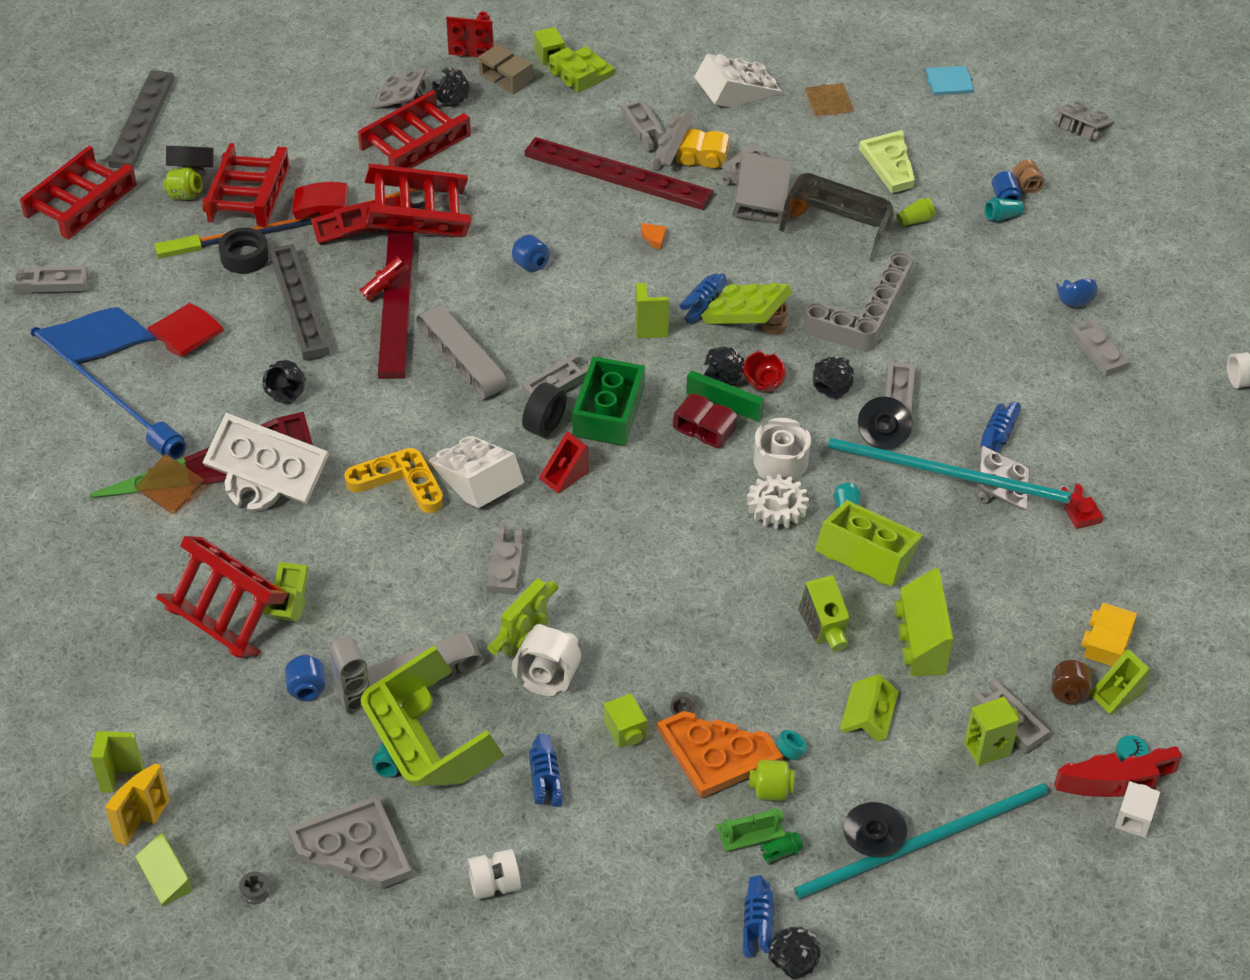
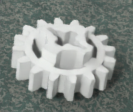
[747,474,809,529]

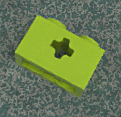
[964,696,1020,766]

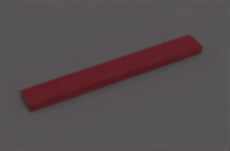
[524,137,713,211]
[378,230,414,379]

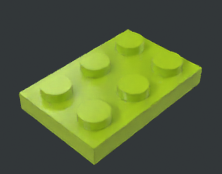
[701,283,793,324]

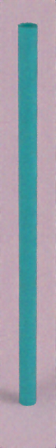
[828,438,1071,504]
[794,783,1048,900]

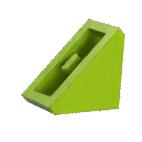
[1090,649,1151,714]

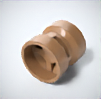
[1013,159,1045,194]
[761,302,789,335]

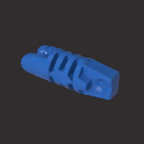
[679,273,728,324]
[980,402,1021,453]
[529,733,563,807]
[743,875,774,958]

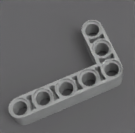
[803,252,912,352]
[329,633,484,715]

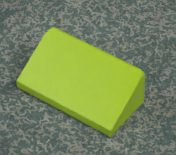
[135,833,192,907]

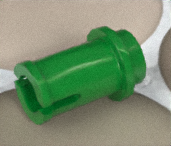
[760,831,803,864]

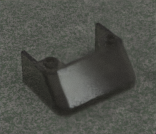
[779,173,894,262]

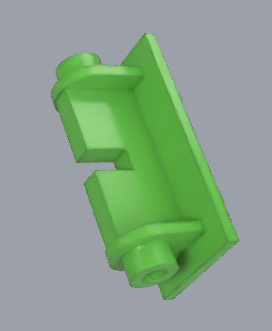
[716,807,785,852]

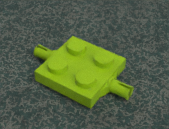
[487,578,559,657]

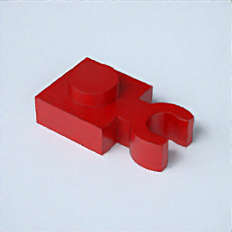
[1061,483,1103,529]

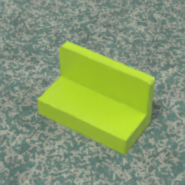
[635,283,669,338]
[840,674,899,741]
[90,731,144,793]

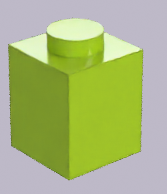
[533,27,565,66]
[603,693,647,748]

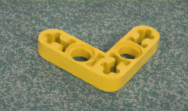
[344,448,443,513]

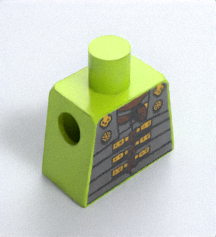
[798,575,850,652]

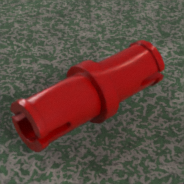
[359,256,409,302]

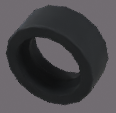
[166,146,214,168]
[219,227,269,274]
[522,382,567,438]

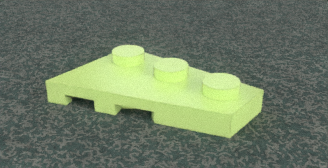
[859,130,915,193]

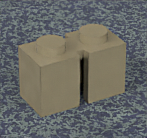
[479,44,533,94]

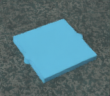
[926,66,974,95]

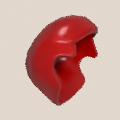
[743,350,786,392]

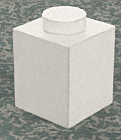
[1115,781,1160,838]

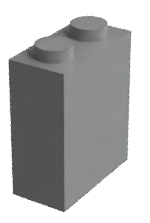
[732,152,792,224]

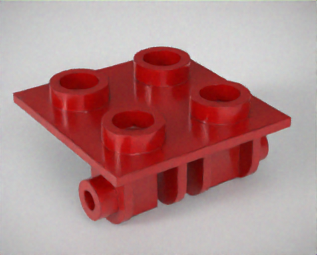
[446,11,494,58]

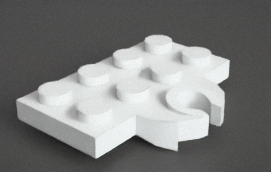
[202,413,329,512]

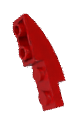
[311,196,413,244]
[1054,746,1182,797]

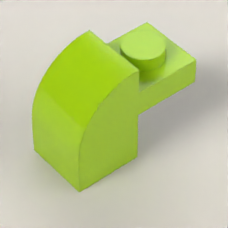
[262,561,309,622]

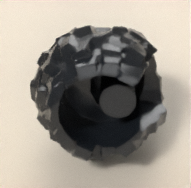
[432,67,470,105]
[703,346,744,386]
[813,356,855,399]
[262,360,306,403]
[768,927,821,979]

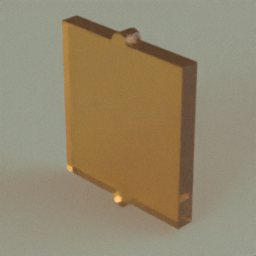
[805,83,853,116]
[135,454,204,515]

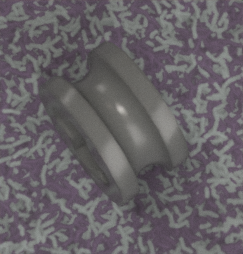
[239,871,270,904]

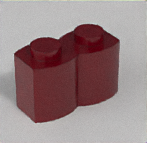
[673,394,738,448]

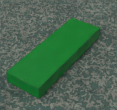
[686,370,764,422]

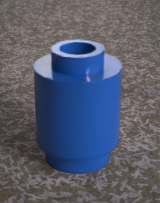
[991,171,1022,200]

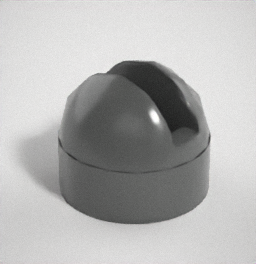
[670,692,695,715]

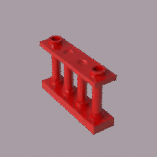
[358,90,471,168]
[202,143,290,227]
[20,145,137,240]
[364,163,471,237]
[156,536,288,659]

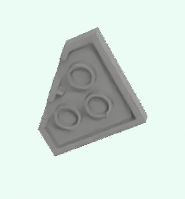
[287,795,412,889]

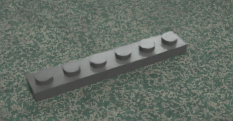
[108,70,174,168]
[269,244,329,360]

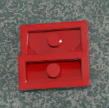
[292,182,349,220]
[147,303,224,357]

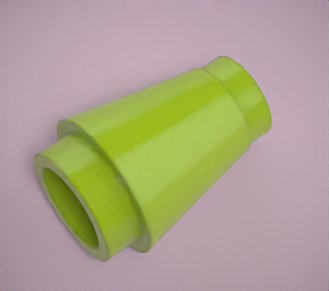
[896,198,936,227]

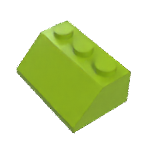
[815,500,923,586]
[894,568,953,676]

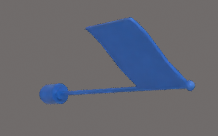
[30,307,186,460]

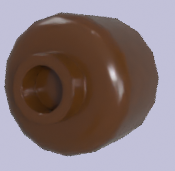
[1051,660,1091,705]

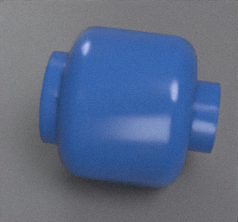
[512,235,550,272]
[285,655,326,701]

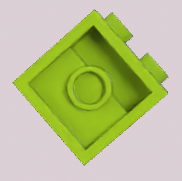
[549,46,615,93]

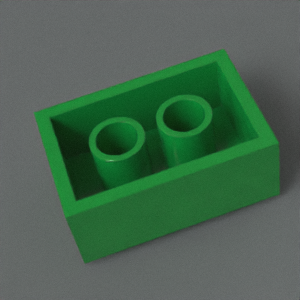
[572,356,645,446]

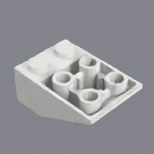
[694,54,782,107]
[428,436,524,508]

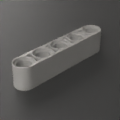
[416,305,508,400]

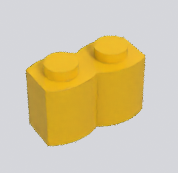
[676,129,729,169]
[1081,602,1138,666]

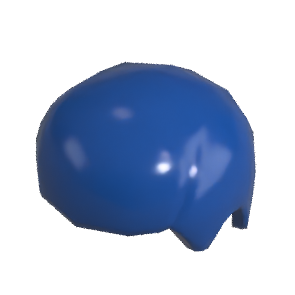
[1056,278,1098,308]

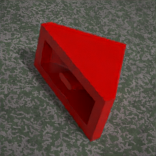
[539,431,589,493]

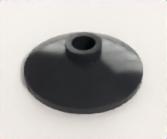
[857,397,913,450]
[843,802,908,857]

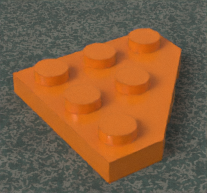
[657,711,783,798]

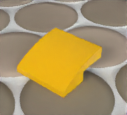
[105,763,170,845]

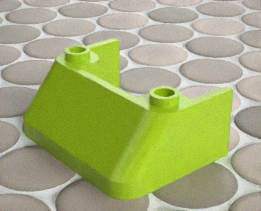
[361,645,505,786]

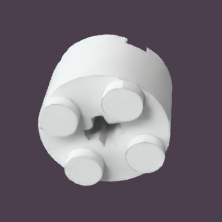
[753,418,811,481]
[512,624,581,697]

